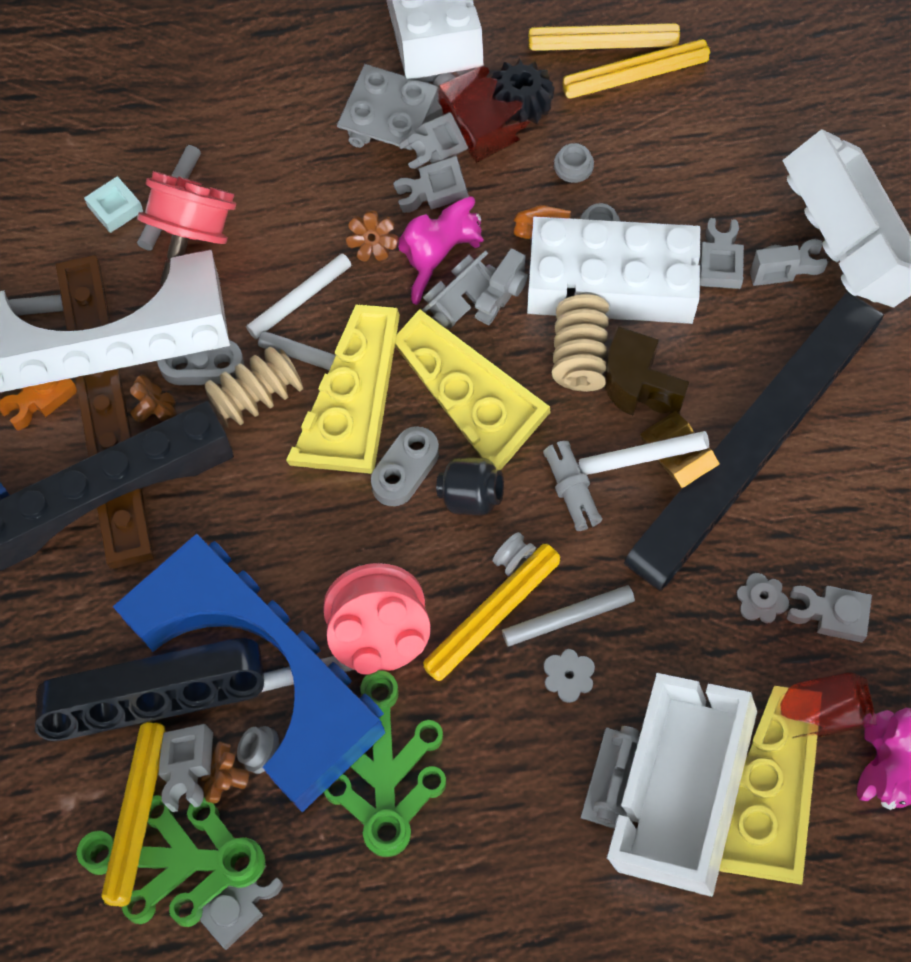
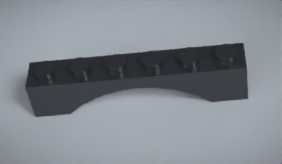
[0,401,234,571]

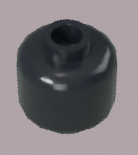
[436,457,504,516]

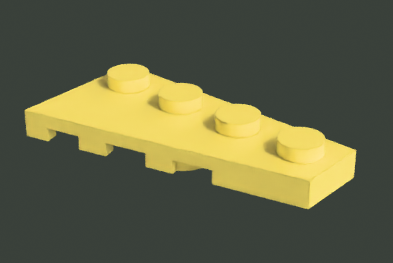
[286,305,400,474]
[395,309,550,470]
[719,686,822,885]

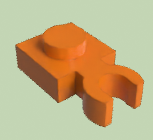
[0,378,77,431]

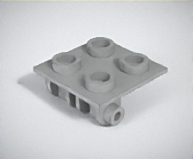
[337,64,438,150]

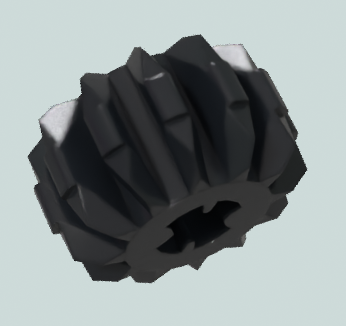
[487,58,554,128]

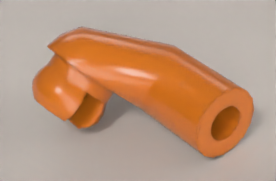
[513,205,571,239]

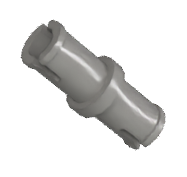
[543,441,602,531]

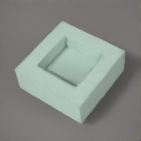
[84,176,143,233]

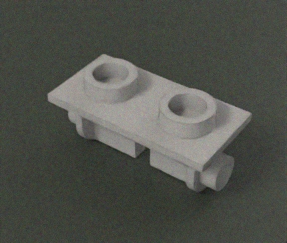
[422,250,496,328]
[581,726,640,829]

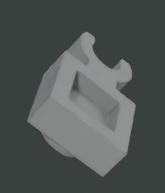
[399,112,468,168]
[393,156,469,213]
[700,218,744,289]
[475,248,528,325]
[787,586,872,643]
[158,724,213,812]
[200,864,283,950]

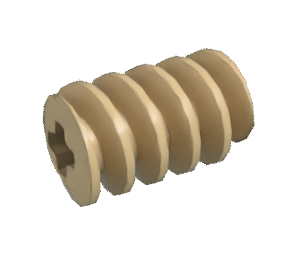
[552,294,609,392]
[205,347,303,428]

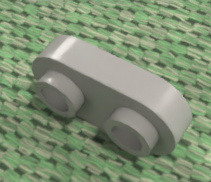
[157,340,244,385]
[371,427,439,506]

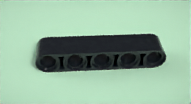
[35,638,265,741]

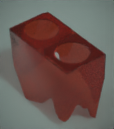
[438,66,530,163]
[780,672,877,738]

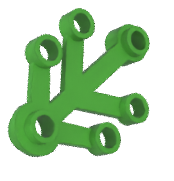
[324,670,446,857]
[77,795,265,927]

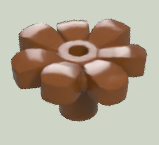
[346,210,398,262]
[130,375,177,423]
[200,742,249,804]

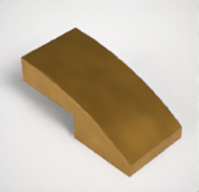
[639,411,719,488]

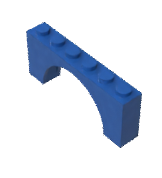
[113,534,386,812]

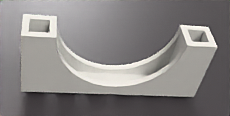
[0,250,230,392]

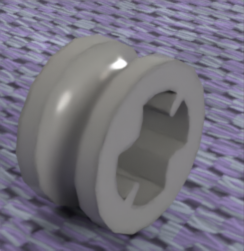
[493,532,536,576]

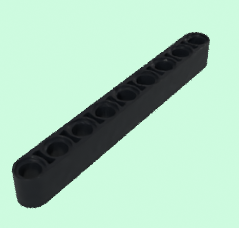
[624,291,884,591]

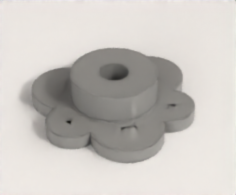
[737,573,789,623]
[544,649,595,703]

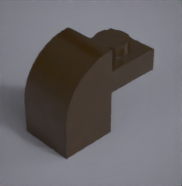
[604,326,689,416]

